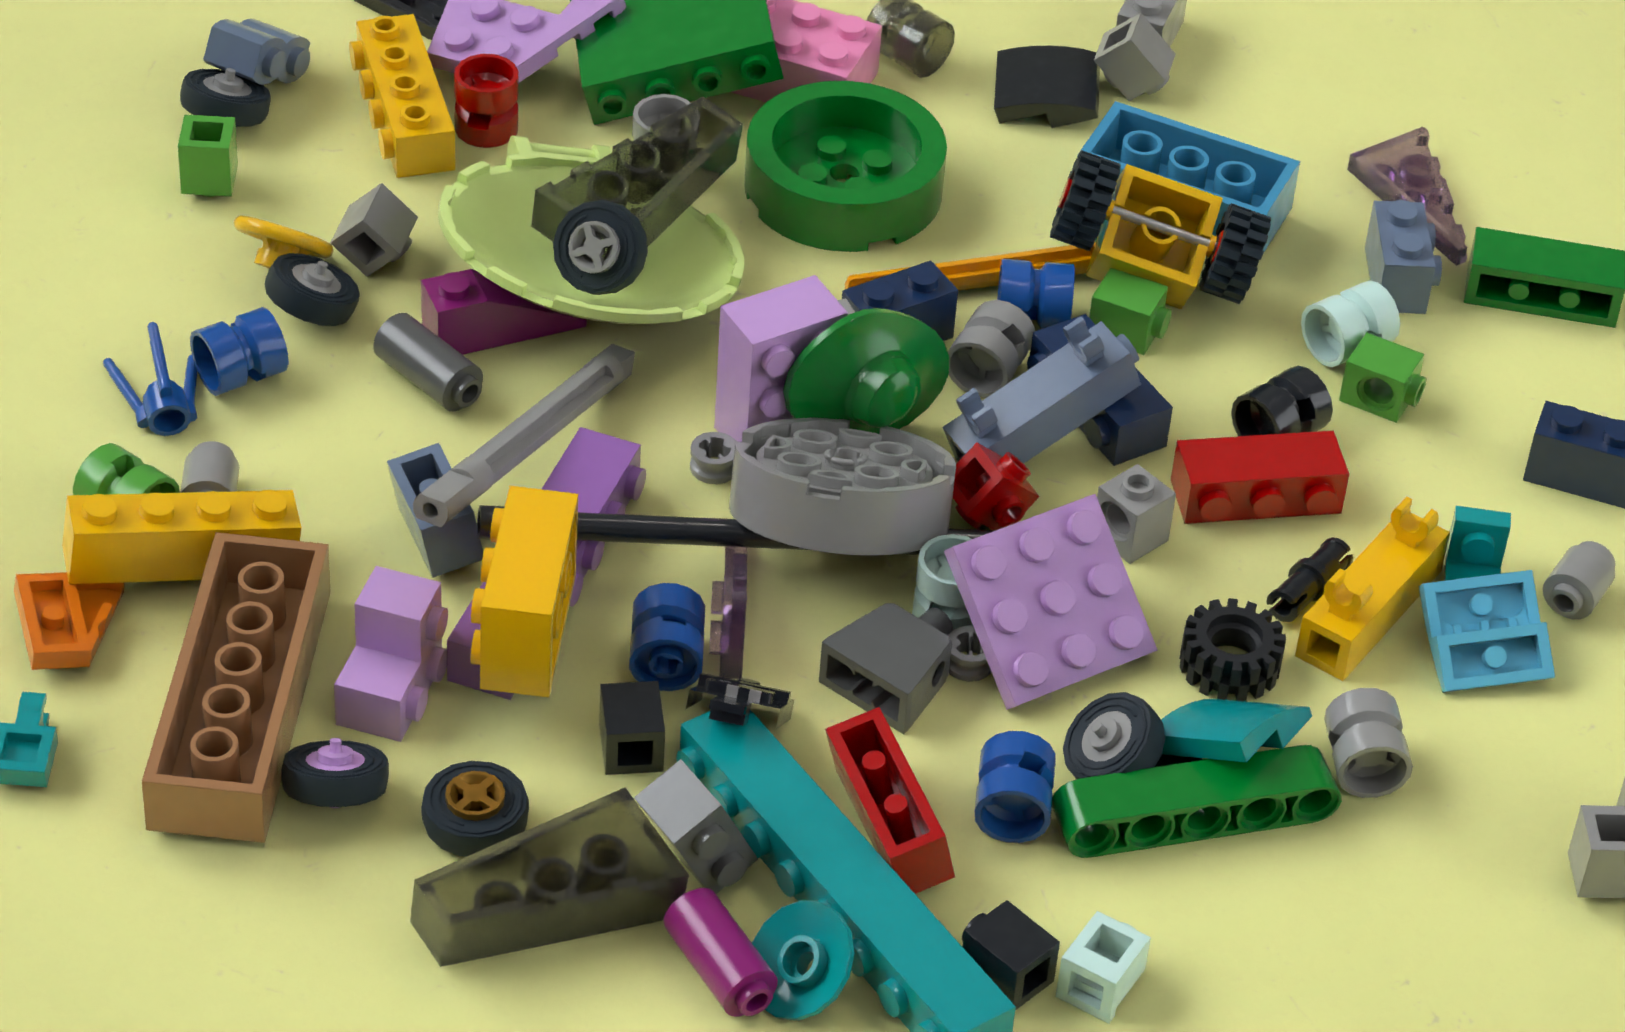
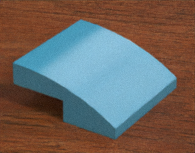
[1418,570,1555,693]

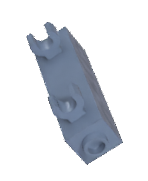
[943,316,1141,464]

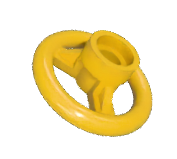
[234,215,334,269]

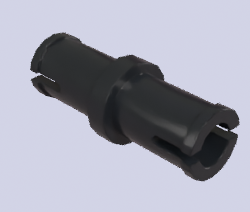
[1266,537,1353,622]

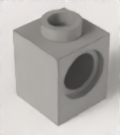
[1097,464,1176,564]

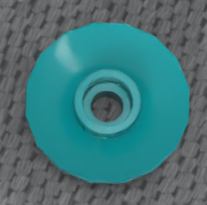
[752,900,855,1021]

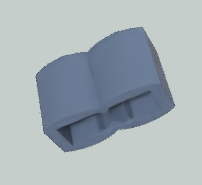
[203,18,310,85]

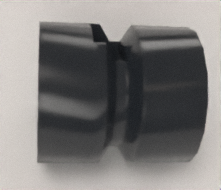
[1231,365,1333,436]

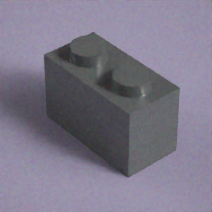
[634,759,758,894]

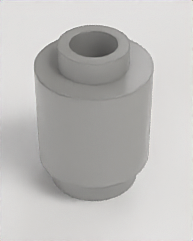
[180,441,239,493]
[1543,541,1615,619]

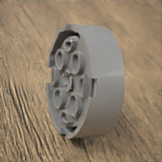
[729,418,956,555]

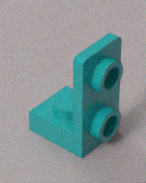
[1444,505,1511,581]

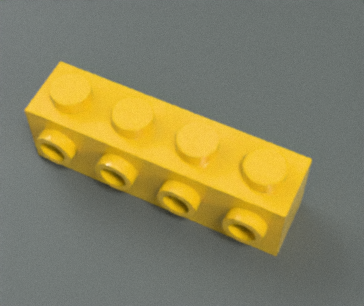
[349,14,455,178]
[62,490,302,584]

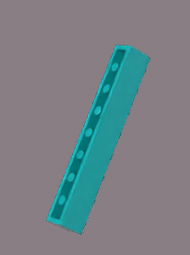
[676,706,1016,1032]

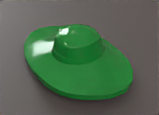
[783,308,949,434]

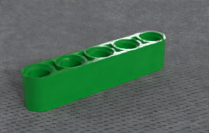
[1052,745,1342,858]

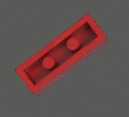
[1171,430,1349,524]
[825,707,955,894]

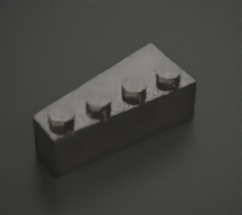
[531,97,743,258]
[410,787,689,967]

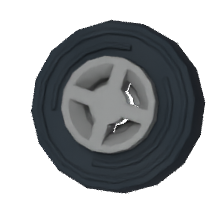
[553,200,648,295]

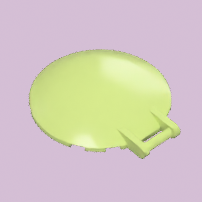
[438,135,745,324]

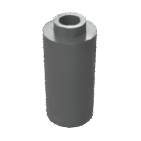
[373,313,483,412]

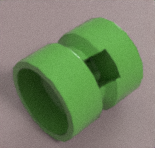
[73,443,180,495]

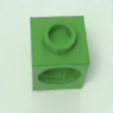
[1339,332,1427,423]

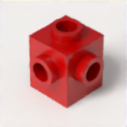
[953,442,1040,530]

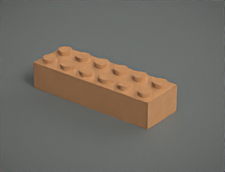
[142,532,330,843]

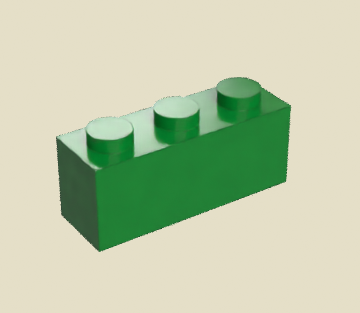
[1464,227,1625,328]

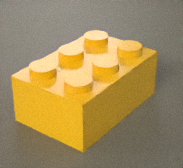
[470,486,578,698]

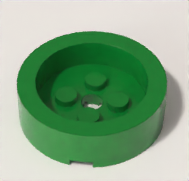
[744,81,947,252]

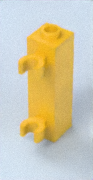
[1295,496,1450,681]

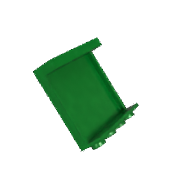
[570,0,784,125]

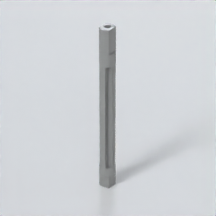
[413,344,635,527]

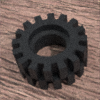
[1179,598,1286,701]

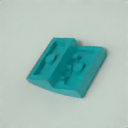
[1161,699,1312,762]

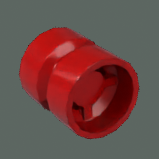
[454,54,519,148]

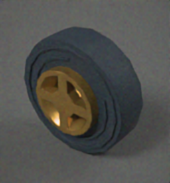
[421,761,529,858]

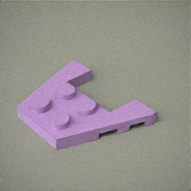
[427,0,626,83]

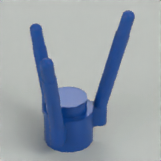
[103,322,197,436]

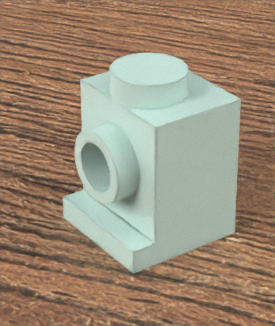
[1056,911,1151,1024]

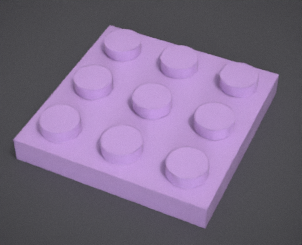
[944,494,1158,710]

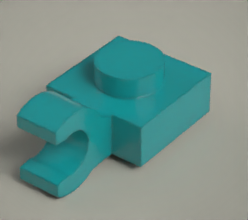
[0,692,58,787]

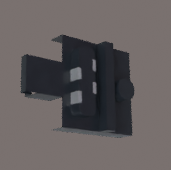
[685,673,794,729]

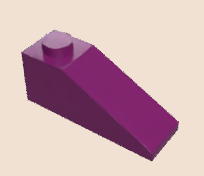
[421,269,587,355]

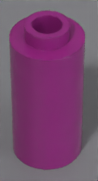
[663,888,778,1017]

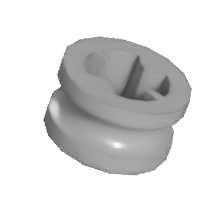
[690,432,736,484]
[948,626,991,682]

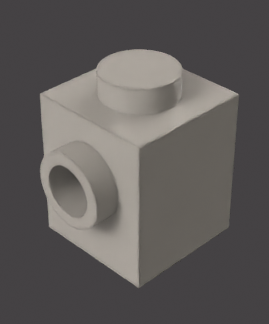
[1094,13,1176,101]
[330,183,418,277]

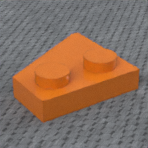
[14,572,125,670]

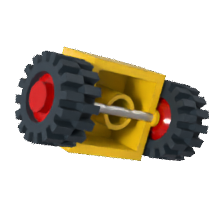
[1050,150,1271,309]

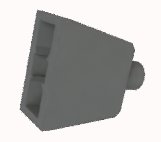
[819,603,953,734]

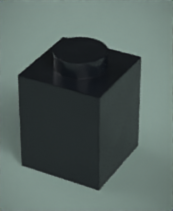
[599,681,665,775]
[962,900,1060,1010]

